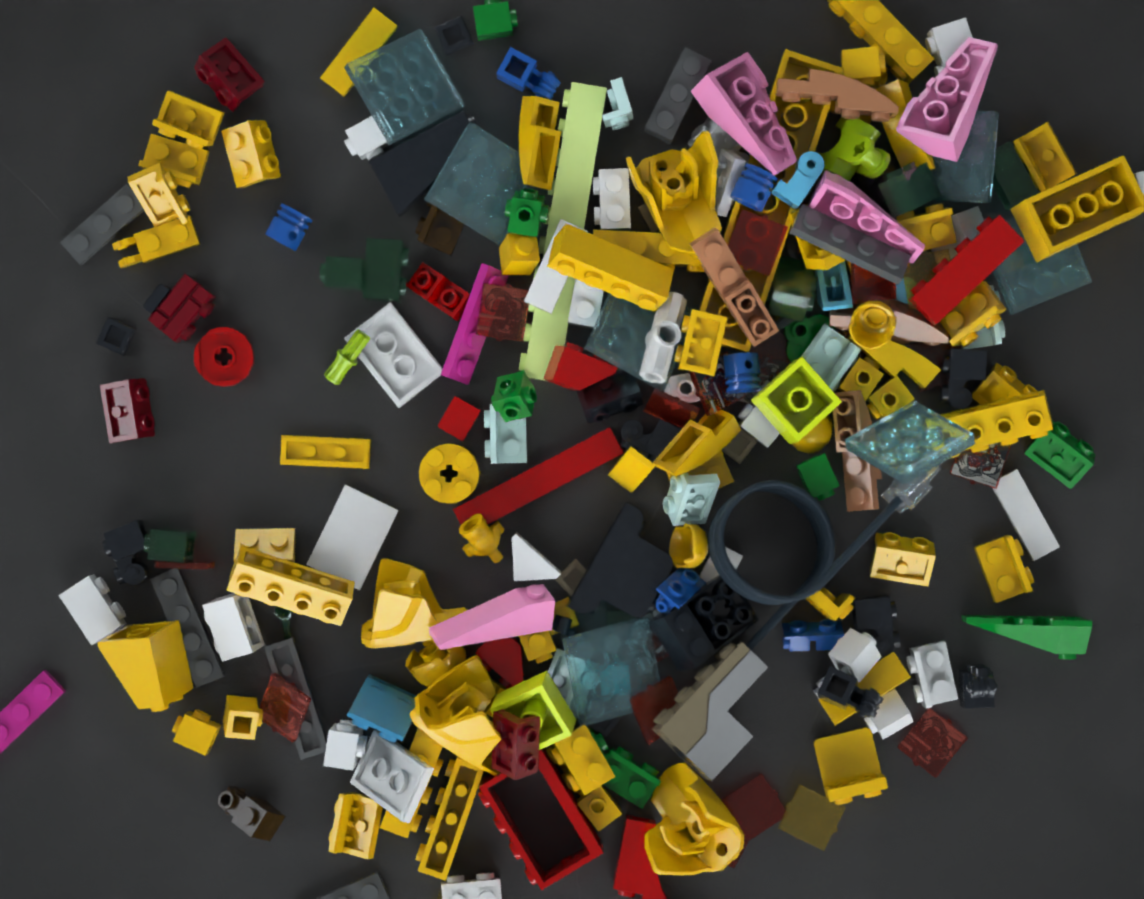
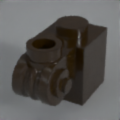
[218,786,286,841]

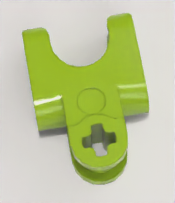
[817,117,891,181]

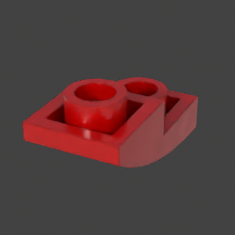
[406,262,470,322]

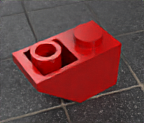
[543,342,618,391]
[475,637,524,689]

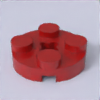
[194,327,255,387]

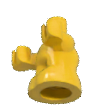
[459,514,504,563]

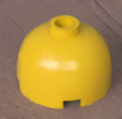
[406,640,466,687]

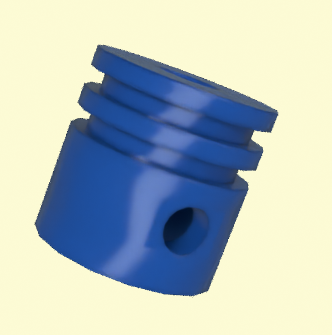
[730,163,778,212]
[265,203,313,251]
[723,352,762,394]

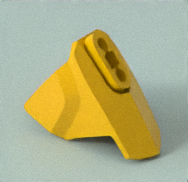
[626,130,722,254]
[361,558,468,648]
[410,655,501,776]
[645,762,744,875]

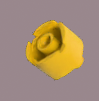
[419,444,480,503]

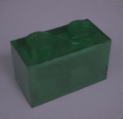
[978,141,1039,211]
[879,162,941,218]
[363,238,409,303]
[320,256,367,293]
[768,256,818,322]
[144,527,196,563]

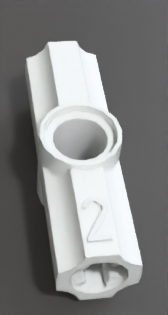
[639,292,687,384]

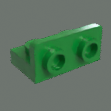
[1024,420,1096,489]
[603,746,662,809]

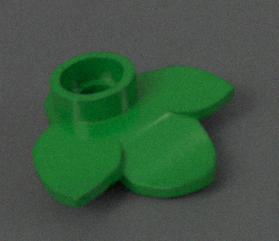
[783,314,837,362]

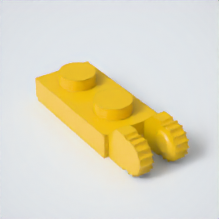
[112,215,200,268]

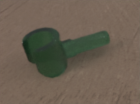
[274,606,293,640]

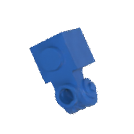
[496,47,561,100]

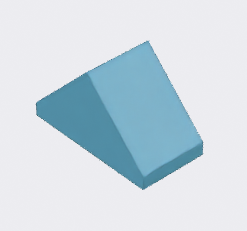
[815,261,853,311]

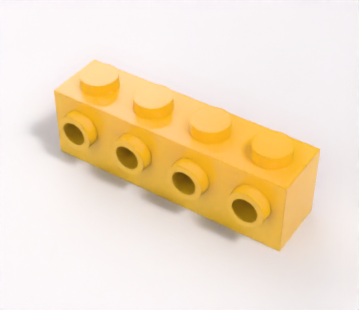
[827,0,934,84]
[547,223,674,312]
[593,230,704,273]
[926,390,1053,459]
[227,546,355,626]
[380,728,444,839]
[415,756,484,881]

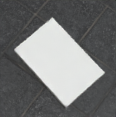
[344,302,443,408]
[306,485,399,590]
[350,729,434,823]

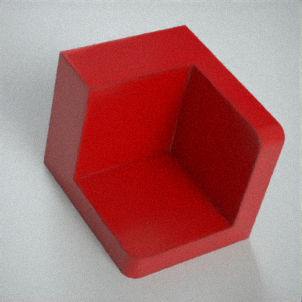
[438,396,481,442]

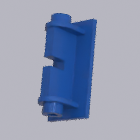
[656,568,706,613]
[782,619,844,652]

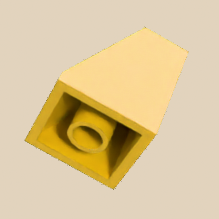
[97,620,194,712]

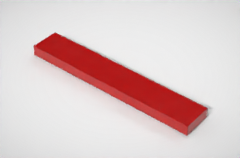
[453,427,624,525]

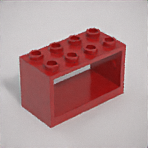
[478,748,604,891]

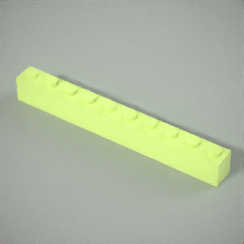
[519,82,607,381]

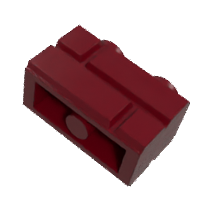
[147,273,216,343]

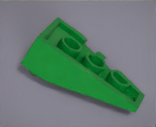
[961,615,1092,660]

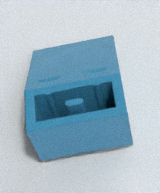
[347,674,417,743]

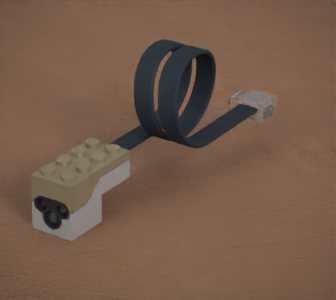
[652,459,941,781]

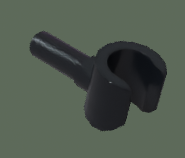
[552,615,588,644]

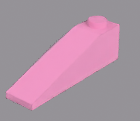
[896,37,998,162]
[691,52,797,175]
[808,170,925,264]
[429,584,555,650]

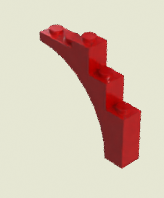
[613,814,668,899]

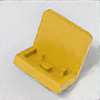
[545,724,616,795]
[813,727,888,805]

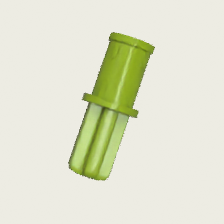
[324,330,370,385]

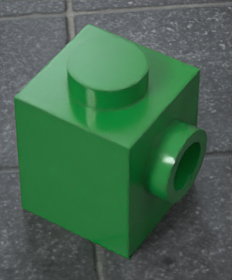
[473,0,518,41]
[795,453,840,501]

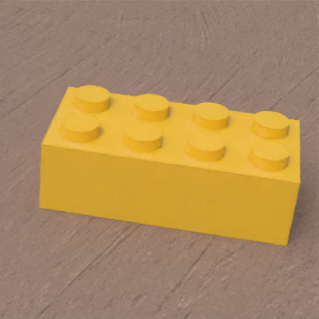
[1010,155,1144,263]

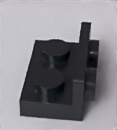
[576,362,643,423]

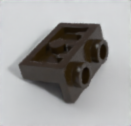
[415,185,475,256]

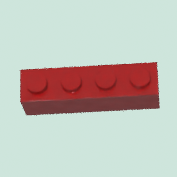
[908,215,1024,326]

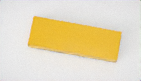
[320,8,398,97]
[280,435,371,469]
[818,652,911,726]

